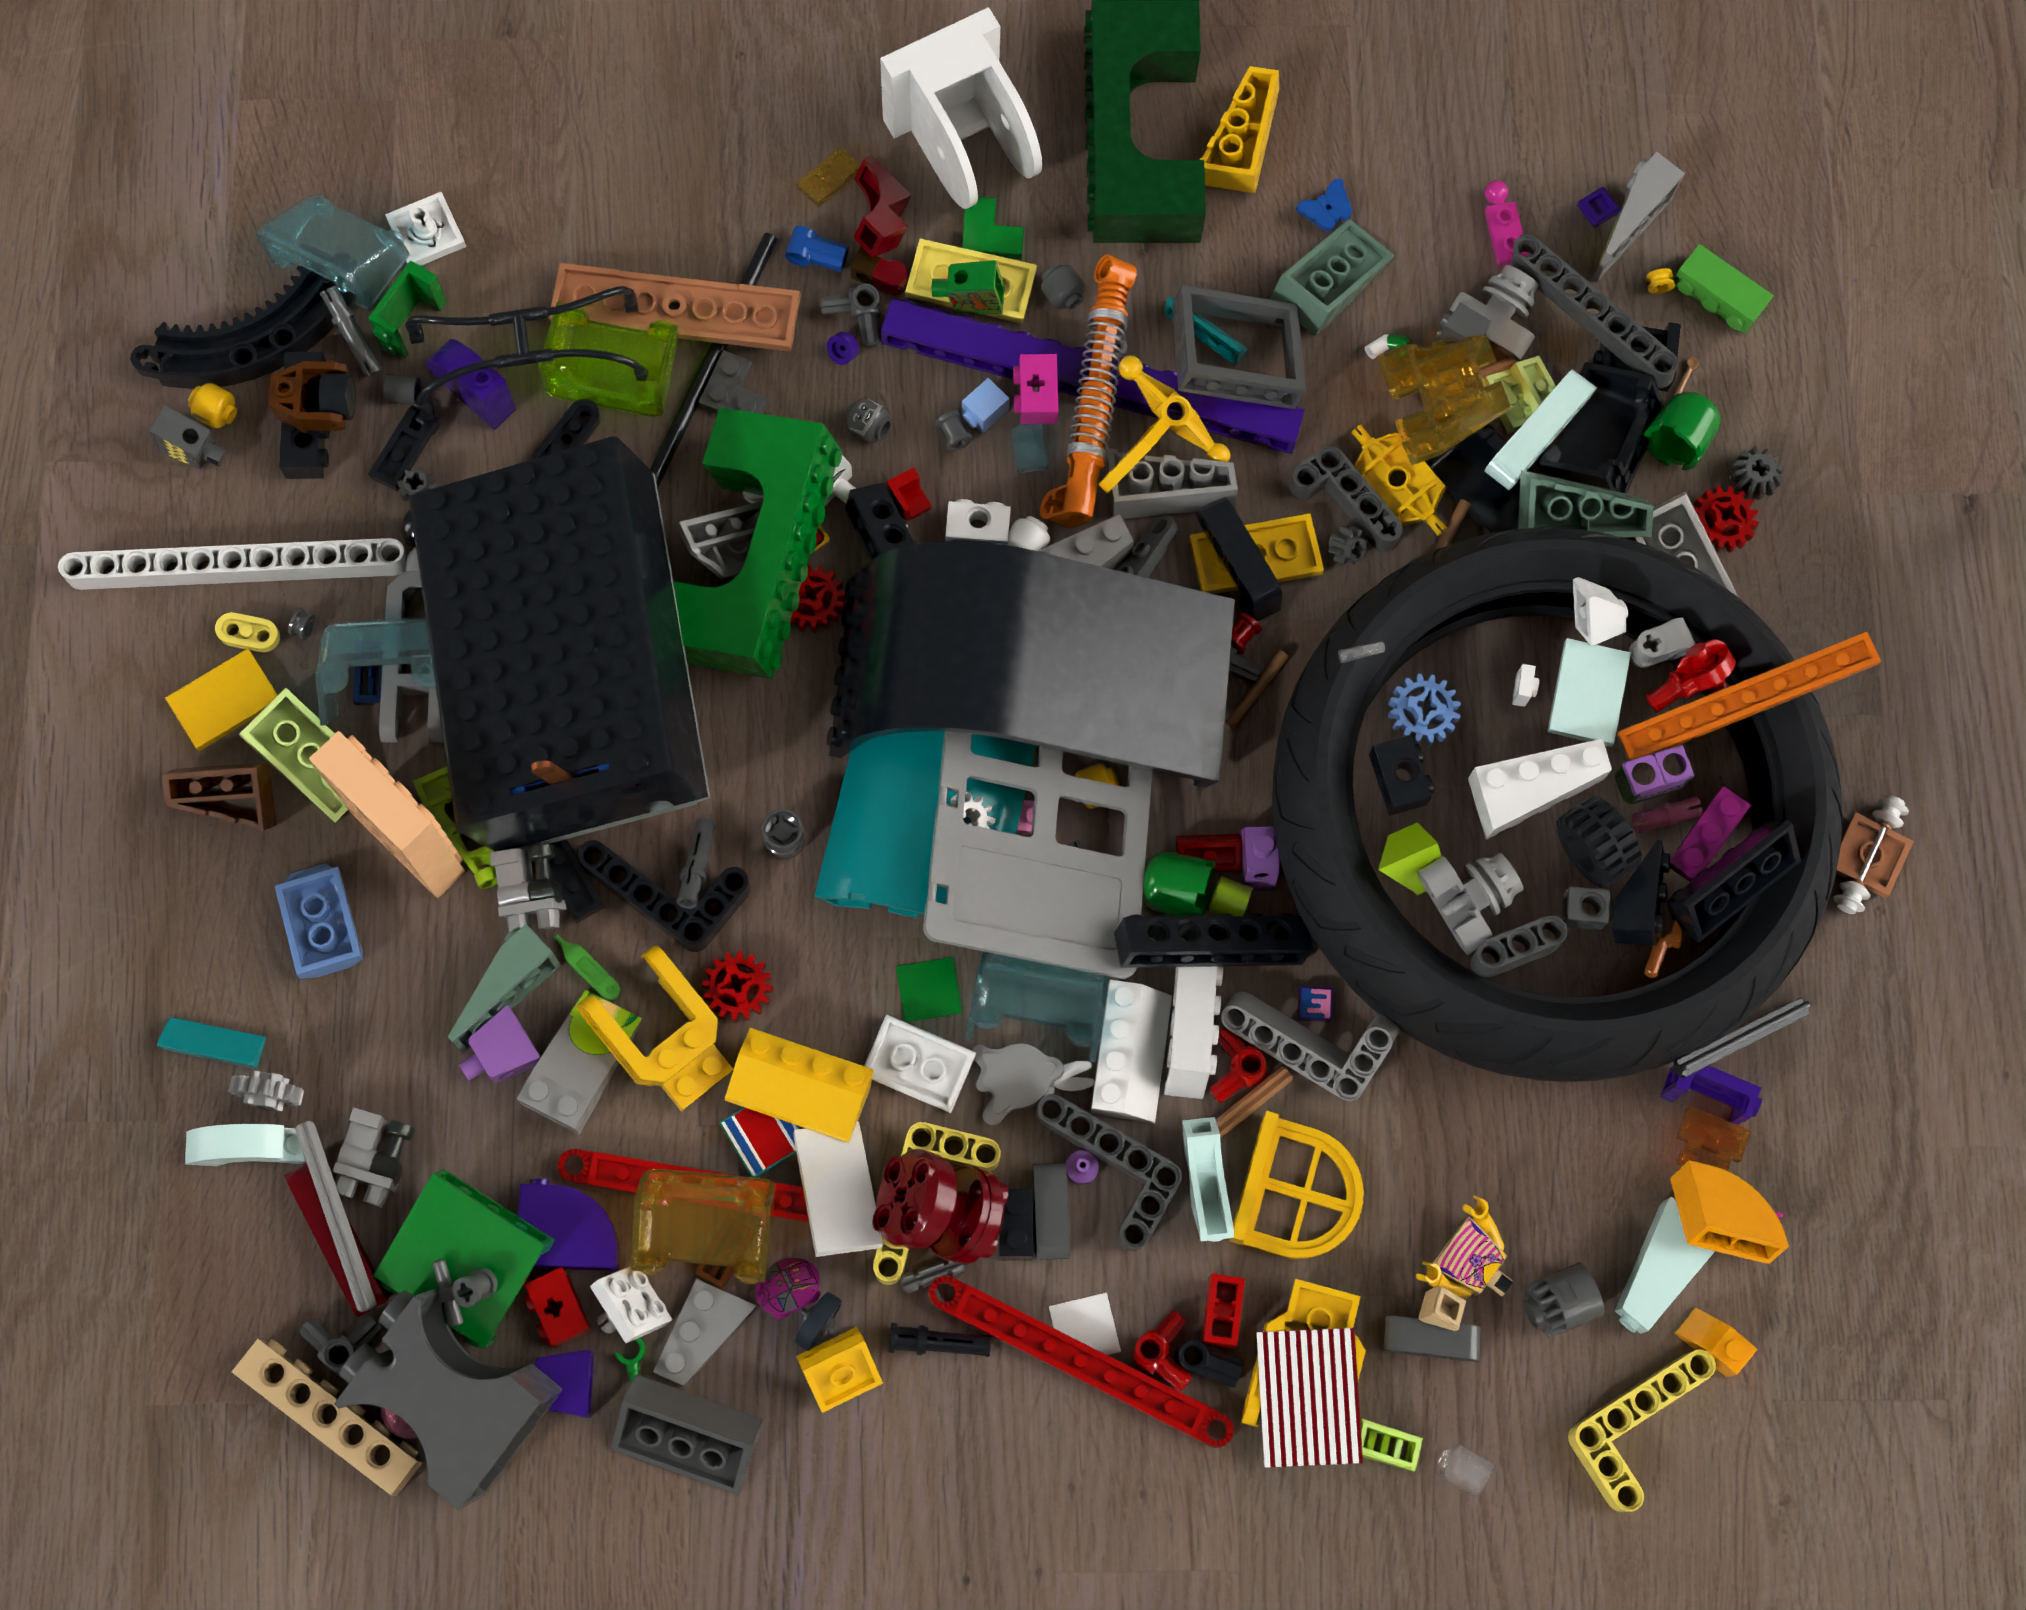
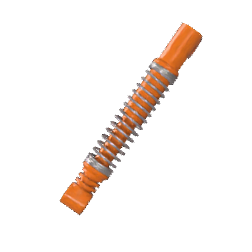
[1040,254,1137,529]

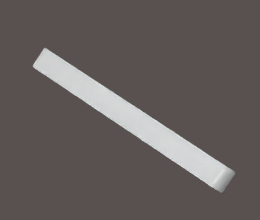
[58,538,408,590]

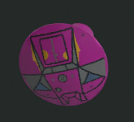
[755,1258,821,1319]

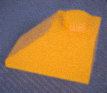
[1674,1307,1757,1378]

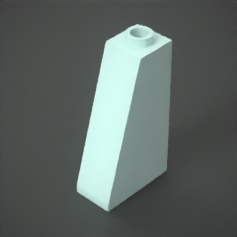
[1615,1197,1715,1334]

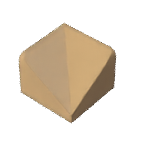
[1418,1285,1466,1331]

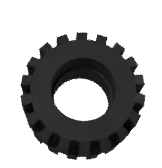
[1556,795,1642,888]

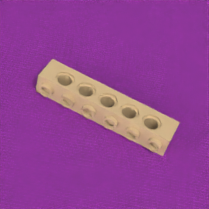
[232,1338,423,1496]

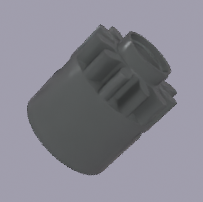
[1523,1262,1605,1338]

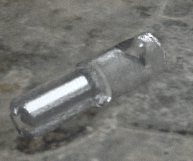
[1338,641,1385,663]

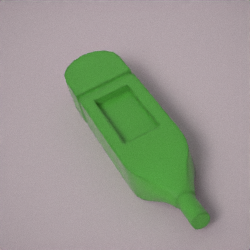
[554,934,621,1002]

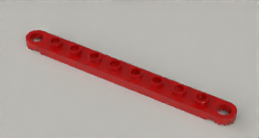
[557,1149,877,1223]
[929,1276,1234,1448]

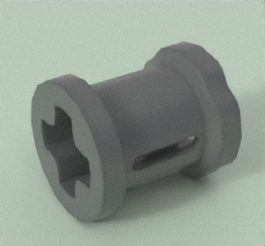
[935,411,973,452]

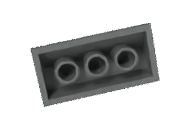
[611,1375,764,1495]

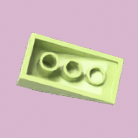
[239,688,348,823]

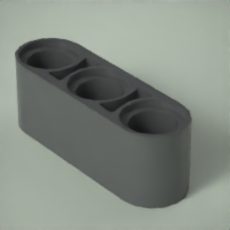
[1470,915,1568,978]
[1033,1163,1070,1260]
[1383,1316,1482,1362]

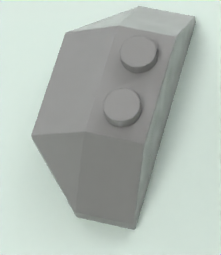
[677,501,763,580]

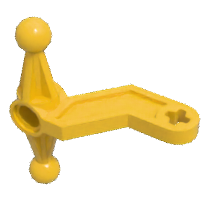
[1098,355,1231,493]

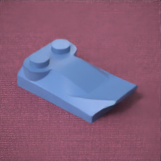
[275,863,363,978]

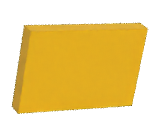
[165,649,278,752]

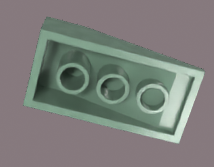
[1270,219,1395,336]
[448,924,561,1053]

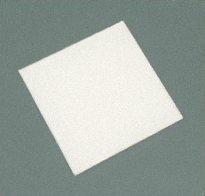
[1049,1293,1121,1355]

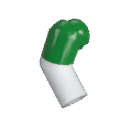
[1365,334,1412,359]

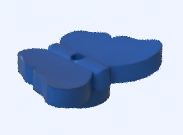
[1296,178,1352,232]

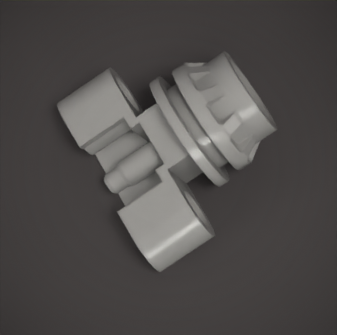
[1449,265,1539,361]
[1417,853,1523,955]

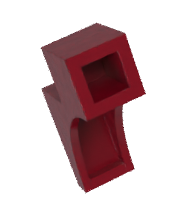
[853,155,912,258]

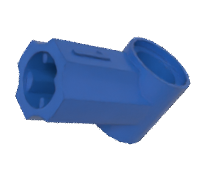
[784,226,849,272]

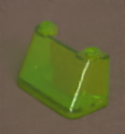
[538,302,679,417]

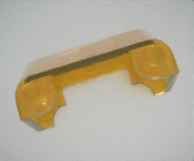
[631,1169,775,1284]

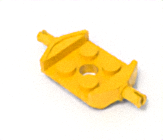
[1351,425,1448,536]

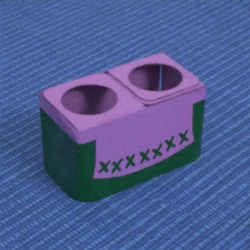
[1615,745,1694,804]

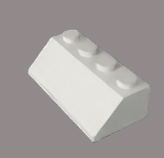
[1090,980,1172,1124]

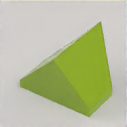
[1378,822,1441,896]

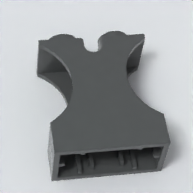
[334,1287,563,1510]

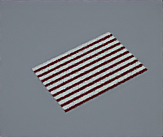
[1257,1328,1363,1467]

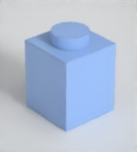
[961,378,1010,434]

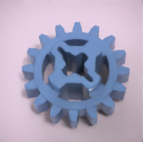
[1388,674,1461,746]

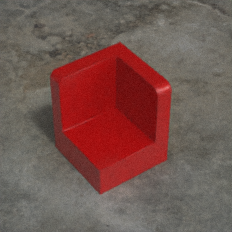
[887,467,931,522]

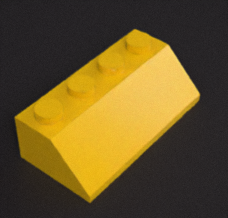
[725,1028,874,1143]

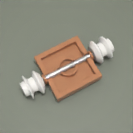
[1834,796,1914,914]

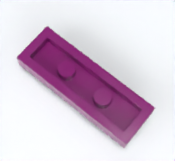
[1670,786,1751,882]

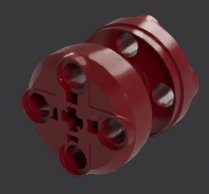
[872,1149,1008,1265]

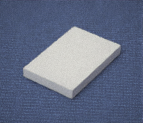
[864,1014,977,1113]

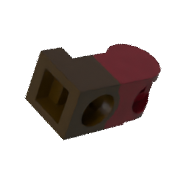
[850,246,908,296]

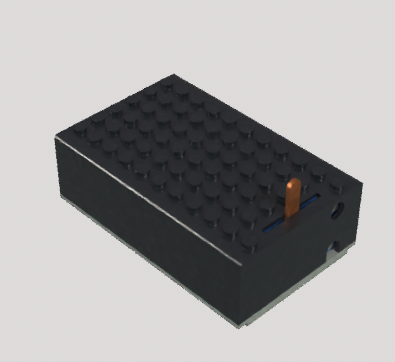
[409,436,711,852]

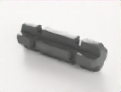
[900,1260,965,1293]

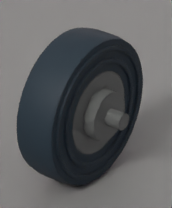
[795,1292,842,1351]

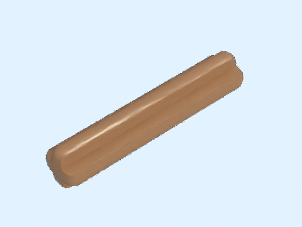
[1216,1066,1293,1138]

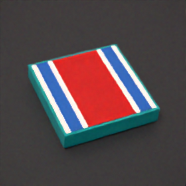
[719,1107,800,1179]

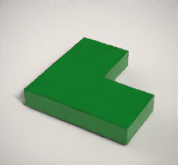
[962,197,1024,259]

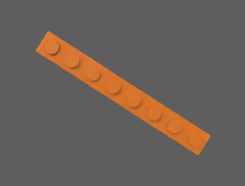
[1617,632,1881,761]

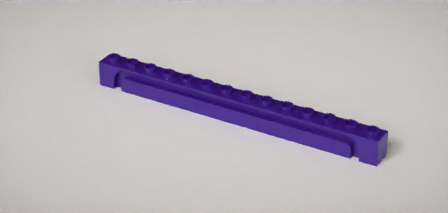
[881,299,1305,454]

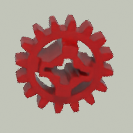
[1693,485,1759,553]
[790,564,846,633]
[702,951,773,1023]

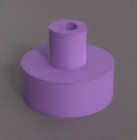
[1066,1150,1099,1185]

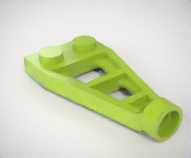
[413,767,498,889]

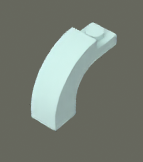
[185,1124,307,1167]

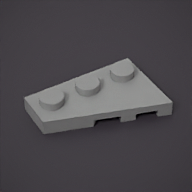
[653,1279,757,1387]

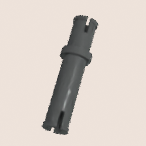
[320,285,383,377]
[676,818,716,909]

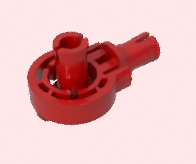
[1645,639,1736,713]

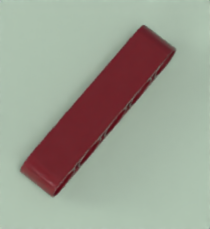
[284,1163,389,1317]

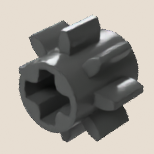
[397,467,436,502]
[1328,526,1367,565]

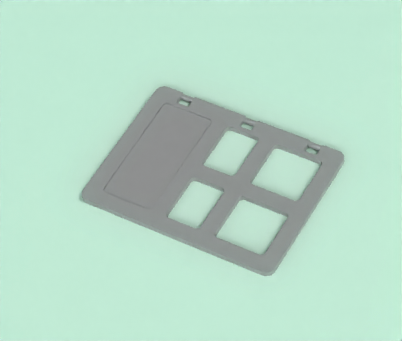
[923,732,1152,979]

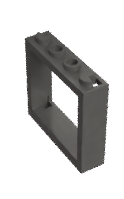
[1172,285,1306,410]

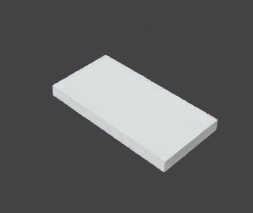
[793,1122,883,1257]

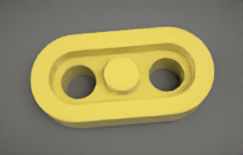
[215,612,280,653]

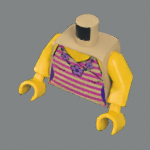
[1416,1195,1513,1298]

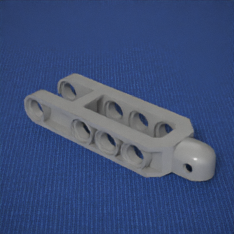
[379,547,444,743]

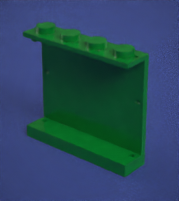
[373,1169,555,1349]

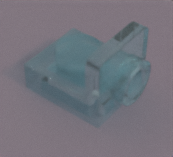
[1011,424,1049,474]

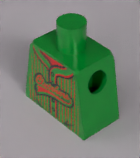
[931,260,1005,315]

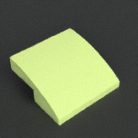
[1481,356,1556,434]

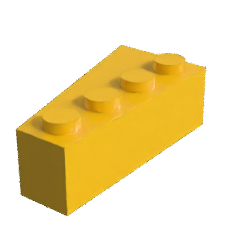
[1199,66,1279,194]

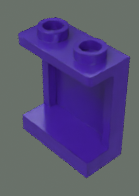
[1660,1065,1762,1128]

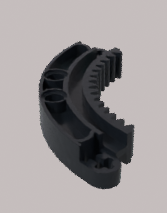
[130,251,360,389]

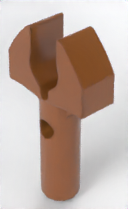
[1644,921,1682,978]

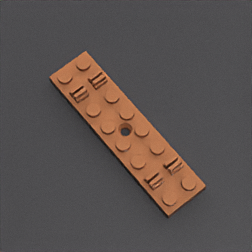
[549,263,801,352]

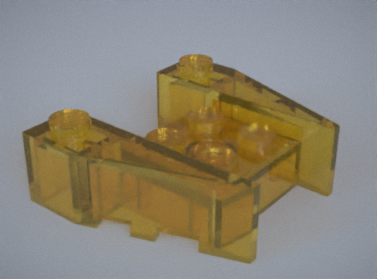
[1377,335,1511,465]

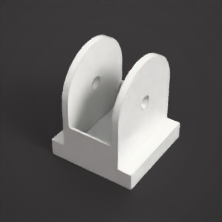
[880,7,1042,209]

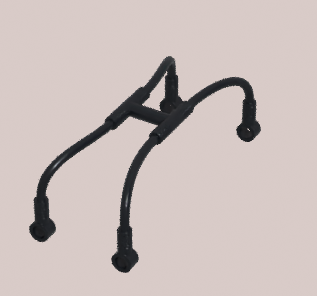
[405,286,650,421]

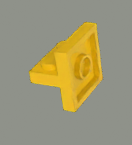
[796,1327,883,1413]

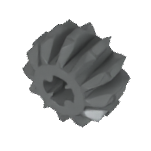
[1729,446,1784,500]

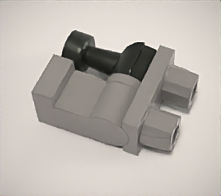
[489,844,566,931]
[332,1107,415,1208]

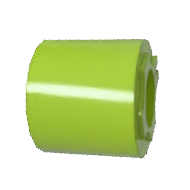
[1209,876,1253,916]

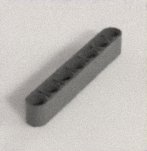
[1511,235,1678,388]

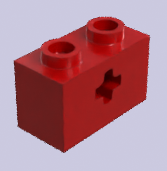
[523,1267,593,1348]
[1200,1273,1245,1349]

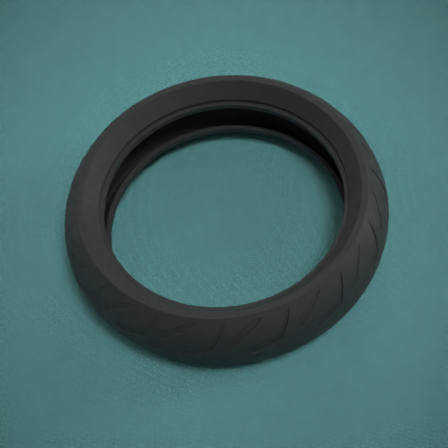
[1272,528,1843,1082]

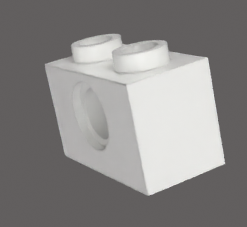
[945,499,1011,545]

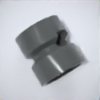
[761,808,805,859]

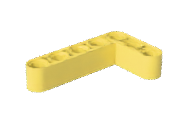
[873,1122,1001,1285]
[1568,1350,1716,1512]

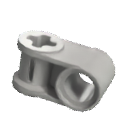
[1628,617,1695,668]

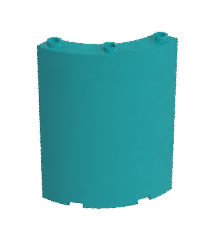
[814,731,1036,919]

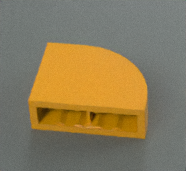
[1670,1160,1789,1264]

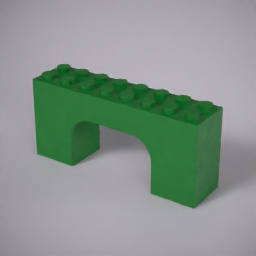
[673,407,842,680]

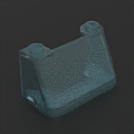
[256,194,410,311]

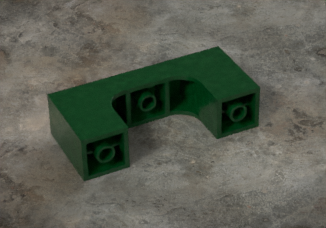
[1084,0,1206,243]

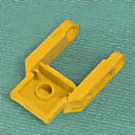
[577,945,734,1112]
[1241,1279,1366,1427]

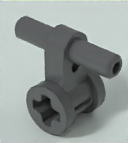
[432,1258,498,1327]

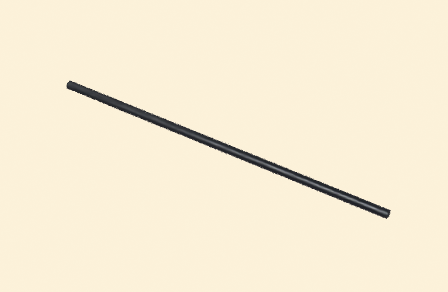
[650,233,778,489]

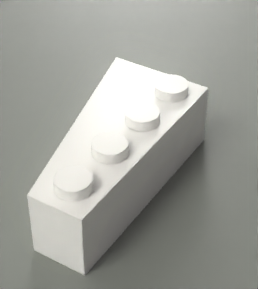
[1468,739,1612,840]
[1164,966,1223,1099]

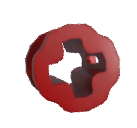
[1231,612,1262,654]

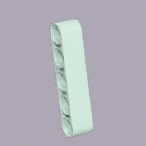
[1484,369,1597,490]

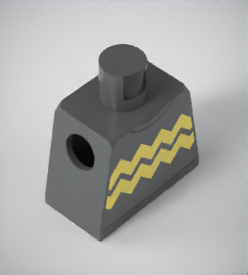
[149,405,227,469]

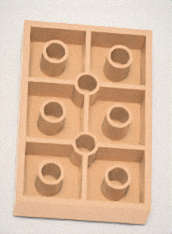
[308,731,466,899]

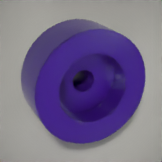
[827,332,859,365]

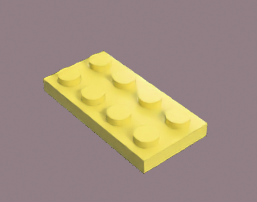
[905,239,1037,324]

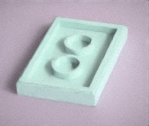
[1547,638,1631,747]

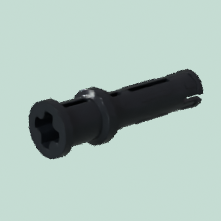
[889,1322,991,1357]

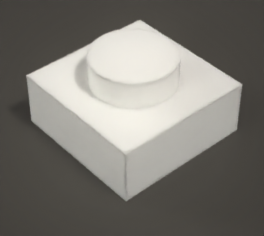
[1512,664,1539,707]

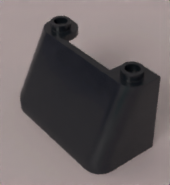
[1537,362,1663,494]
[1420,407,1535,536]

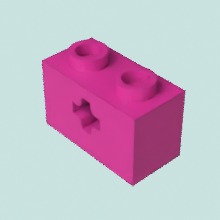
[1013,354,1058,424]

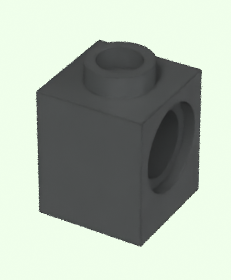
[1561,886,1614,930]

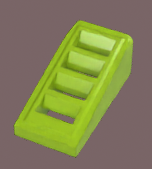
[1360,1419,1423,1472]

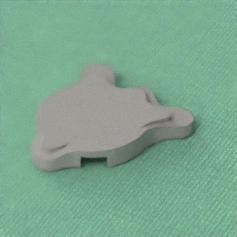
[972,1043,1064,1126]

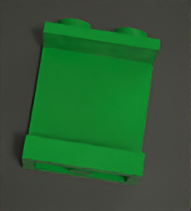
[368,260,447,359]

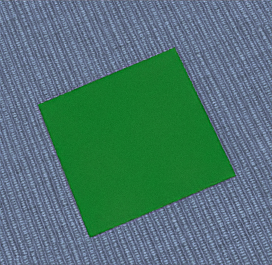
[896,957,962,1023]

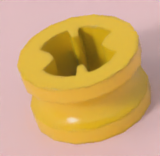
[1646,268,1675,294]

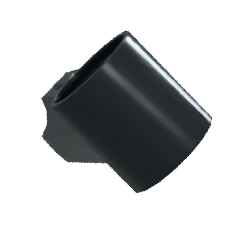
[1174,1340,1244,1388]

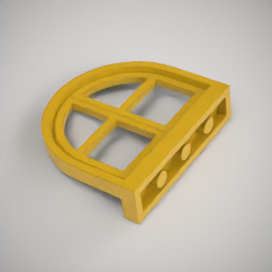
[1228,1111,1364,1259]

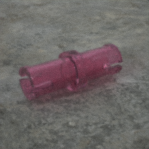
[1632,796,1702,834]

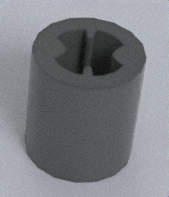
[383,374,421,404]

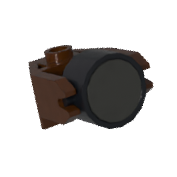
[268,361,356,433]

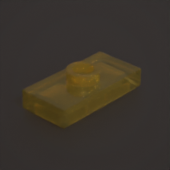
[797,146,861,207]

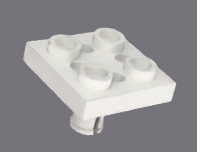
[385,192,466,266]
[590,1264,672,1343]

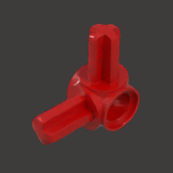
[1210,1028,1267,1103]
[1132,1311,1192,1391]

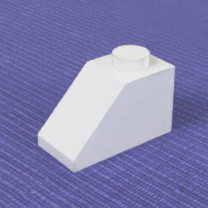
[1573,577,1628,646]

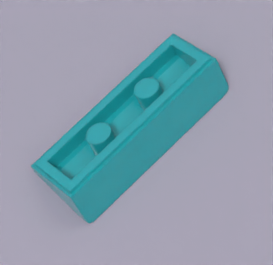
[1164,297,1248,365]
[157,1017,266,1069]

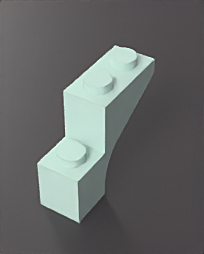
[1182,1117,1234,1242]

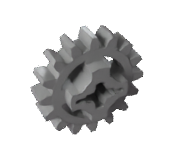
[228,1070,304,1112]

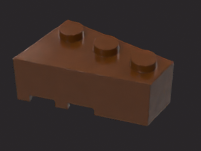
[162,762,277,831]

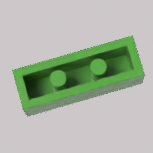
[1673,244,1774,334]

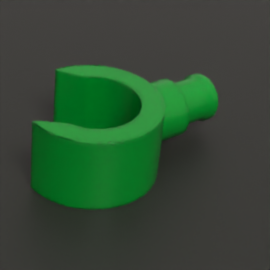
[615,1338,647,1383]

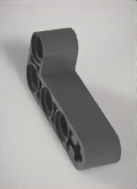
[1289,446,1403,552]

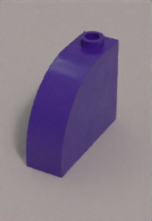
[426,339,516,430]
[518,1178,620,1271]

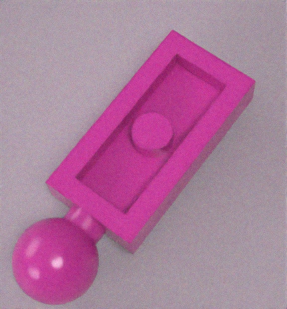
[1484,180,1529,267]

